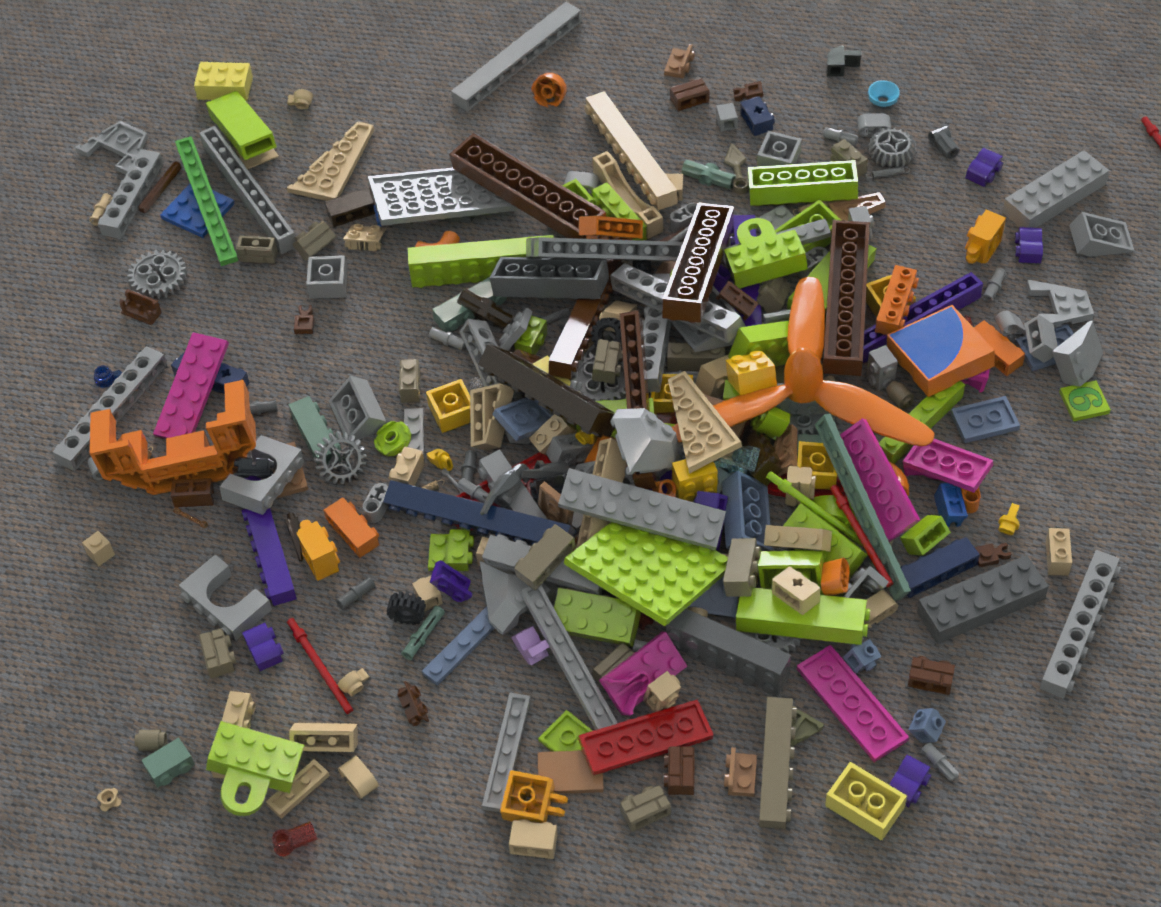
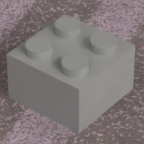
[757,131,802,167]
[306,255,348,299]

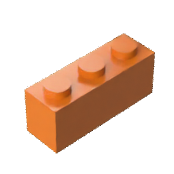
[974,320,1025,376]
[324,497,379,558]

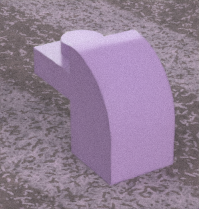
[511,626,550,665]

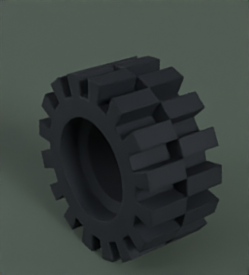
[591,317,622,347]
[386,592,426,625]

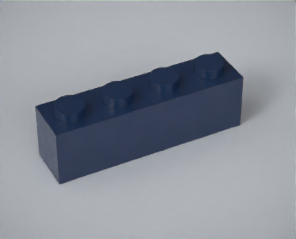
[901,537,980,598]

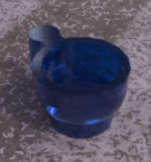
[94,365,122,388]

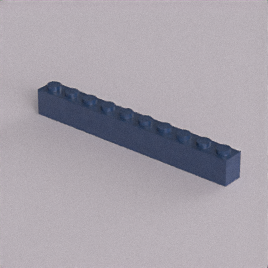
[383,480,576,546]

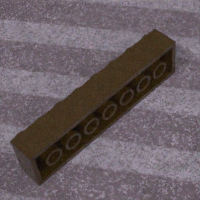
[478,344,615,438]

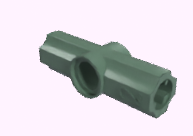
[681,160,736,189]

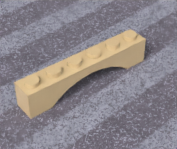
[592,151,663,239]

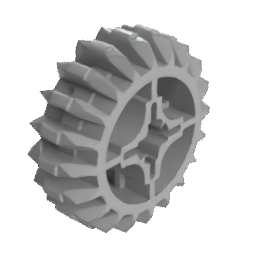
[868,127,916,168]
[314,431,367,484]

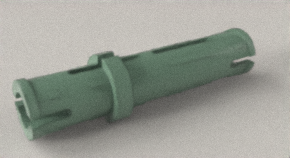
[401,605,445,660]

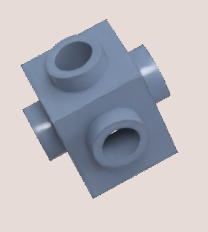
[843,639,882,674]
[908,708,946,743]

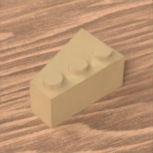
[695,354,729,399]
[470,383,514,450]

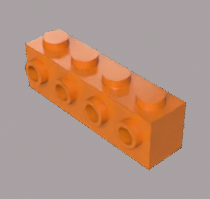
[578,216,643,240]
[875,265,919,335]

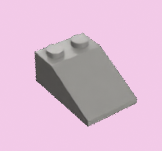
[1069,212,1135,257]
[1052,321,1103,387]

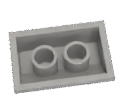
[329,376,387,441]

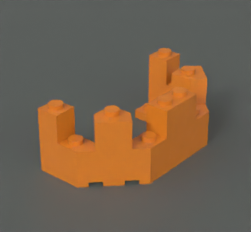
[90,380,256,495]

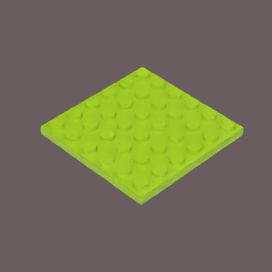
[564,522,728,626]

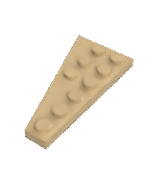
[287,122,374,201]
[668,371,742,473]

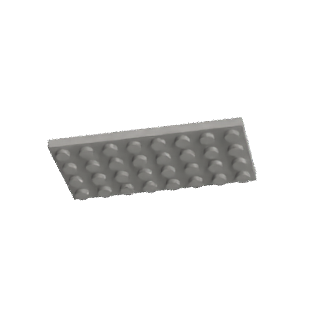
[368,168,520,226]

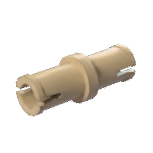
[89,193,113,226]

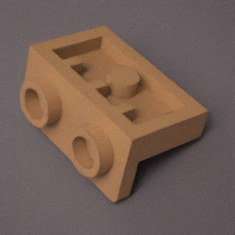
[664,44,695,79]
[724,747,757,797]

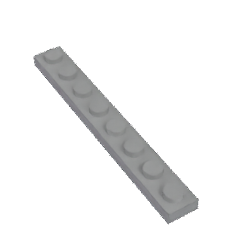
[520,585,617,730]

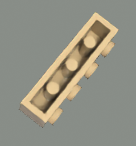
[211,691,256,779]

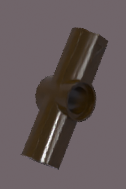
[456,288,513,330]

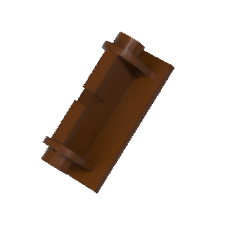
[397,681,429,726]

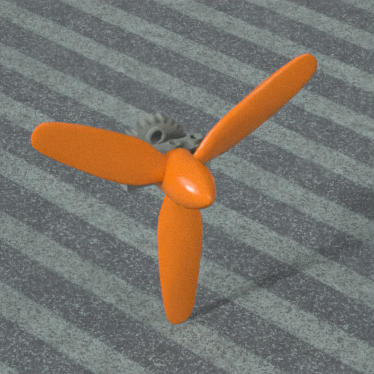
[672,277,935,446]

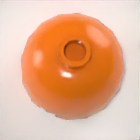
[531,73,567,107]

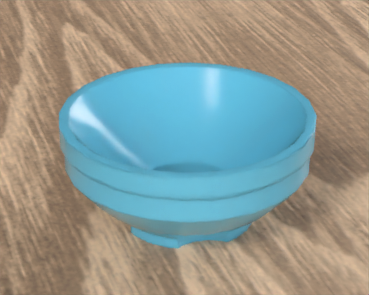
[868,81,900,107]

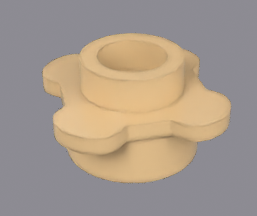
[97,788,121,812]

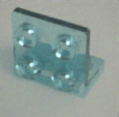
[714,446,760,474]

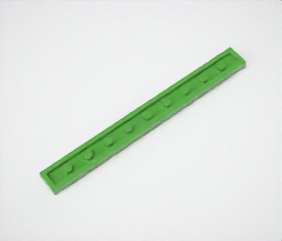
[175,136,238,266]

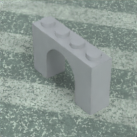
[220,435,304,515]
[179,555,272,641]

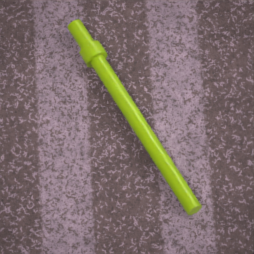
[766,471,863,547]

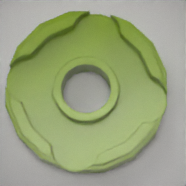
[374,421,411,457]

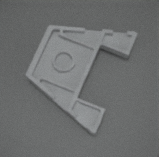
[75,121,148,175]
[1027,280,1094,328]

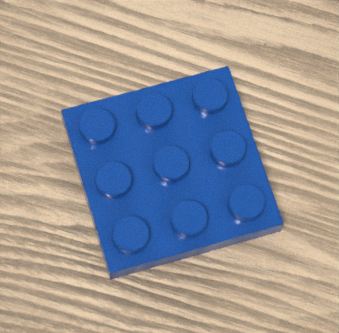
[160,184,235,238]

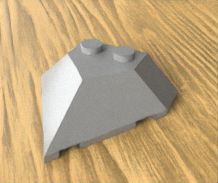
[611,408,680,475]
[479,561,558,635]

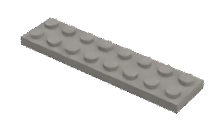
[558,468,726,551]

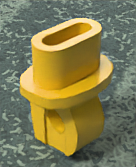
[575,428,598,445]
[426,449,453,471]
[998,503,1020,535]

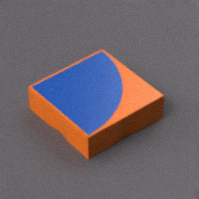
[887,305,995,397]

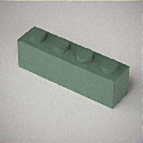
[432,277,507,332]
[288,396,342,469]

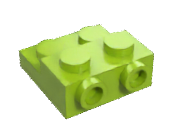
[428,529,474,571]

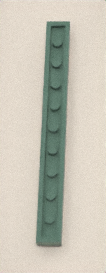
[815,414,911,601]

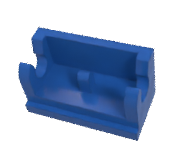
[934,483,968,527]

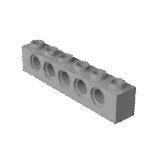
[98,149,163,239]

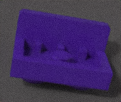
[429,560,473,602]

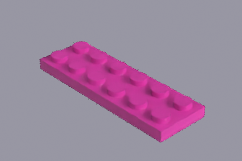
[153,332,229,439]
[840,419,921,542]
[797,645,909,763]

